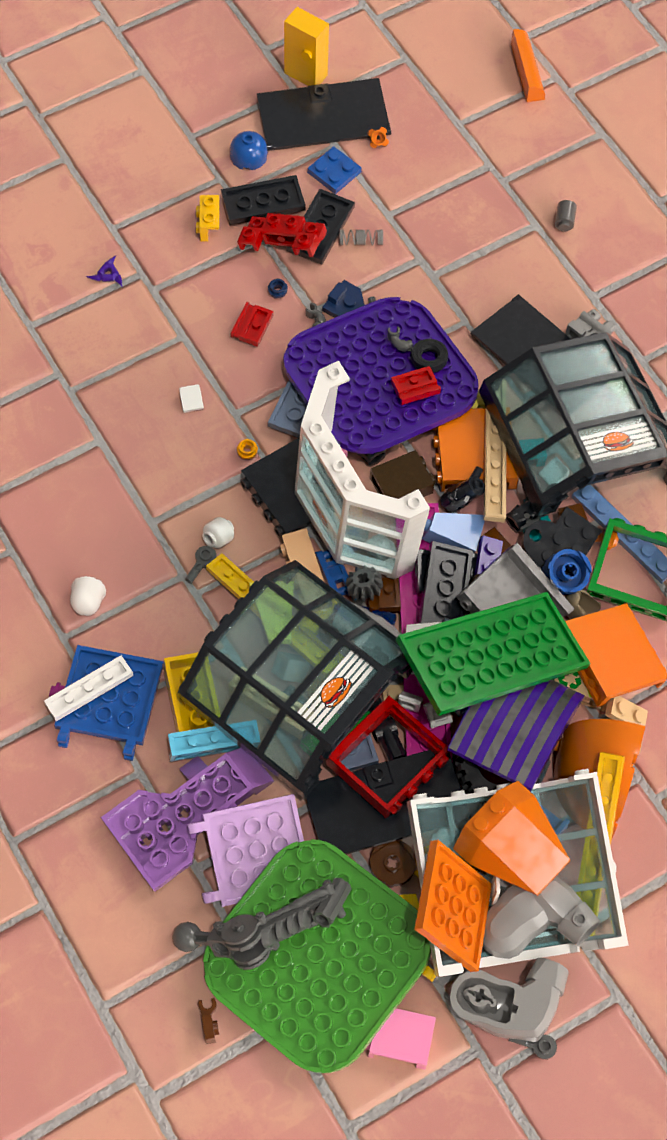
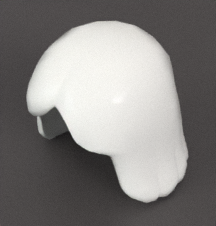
[70,576,106,616]

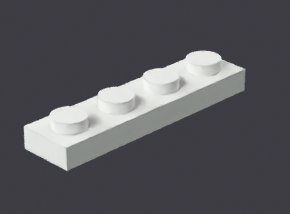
[44,656,133,721]

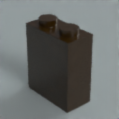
[370,450,436,499]

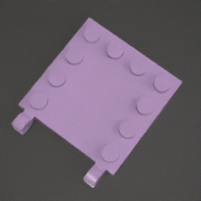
[187,794,304,907]

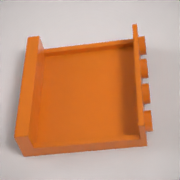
[432,407,519,492]
[565,603,667,707]

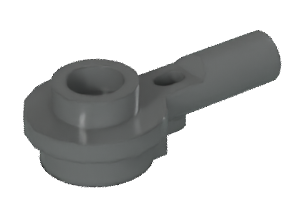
[185,546,217,584]
[509,1035,557,1060]

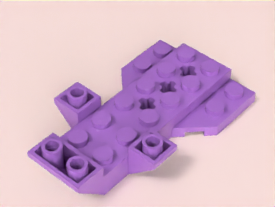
[101,748,274,892]

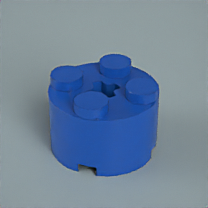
[542,549,592,595]

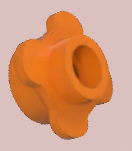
[368,127,389,148]

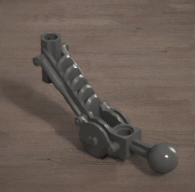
[172,878,352,970]

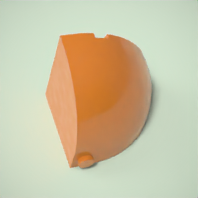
[554,719,646,840]

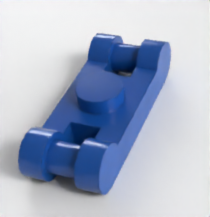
[315,550,350,596]

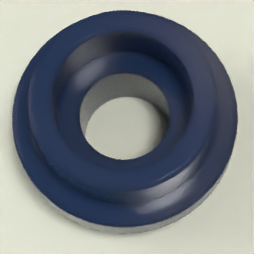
[268,278,288,298]

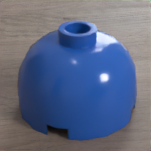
[230,131,268,170]

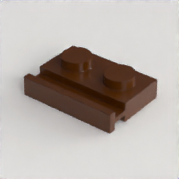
[368,574,401,612]

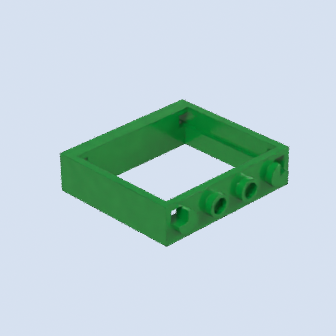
[586,518,667,621]

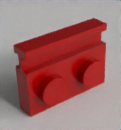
[231,302,274,347]
[391,366,441,405]

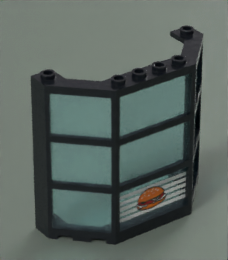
[479,332,667,516]
[178,560,413,799]

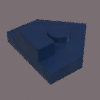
[322,280,365,318]

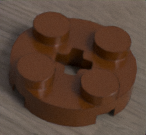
[370,841,416,888]

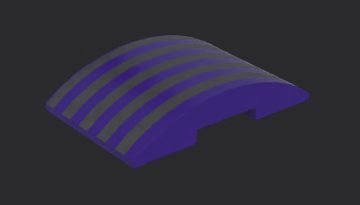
[447,680,585,792]

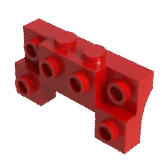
[237,213,327,257]

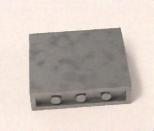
[457,543,574,617]

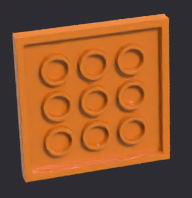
[415,840,492,972]

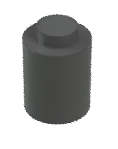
[555,200,577,232]

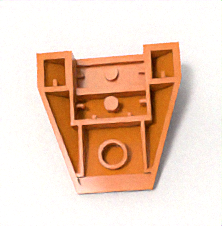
[453,781,571,896]

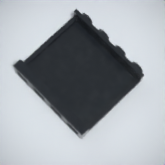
[240,437,351,538]

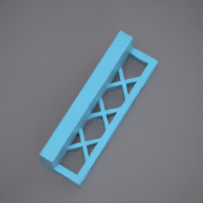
[168,719,262,762]

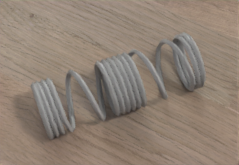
[340,229,383,245]

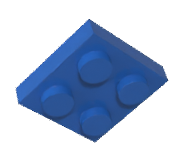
[307,146,362,194]

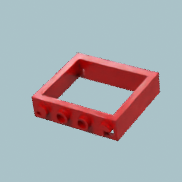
[326,695,449,818]

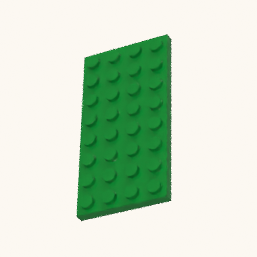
[396,592,591,716]

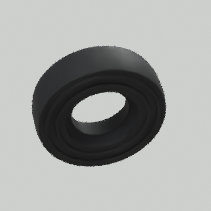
[411,339,448,373]

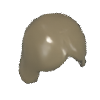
[565,589,601,619]

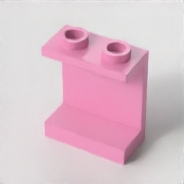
[366,1008,436,1070]

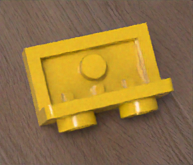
[196,195,219,242]

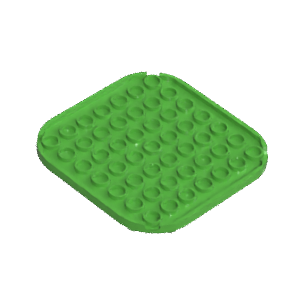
[203,839,431,1073]

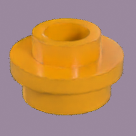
[237,439,258,459]

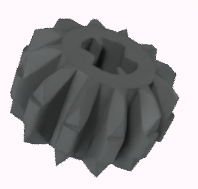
[346,565,383,602]

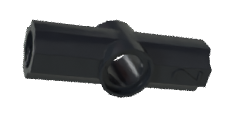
[368,697,407,761]

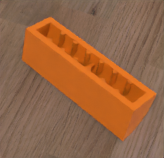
[511,29,545,102]

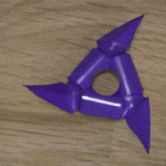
[85,255,123,288]

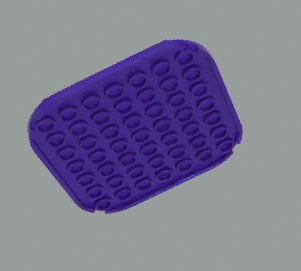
[284,297,478,454]

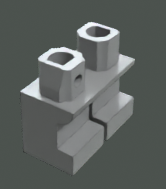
[565,309,615,358]

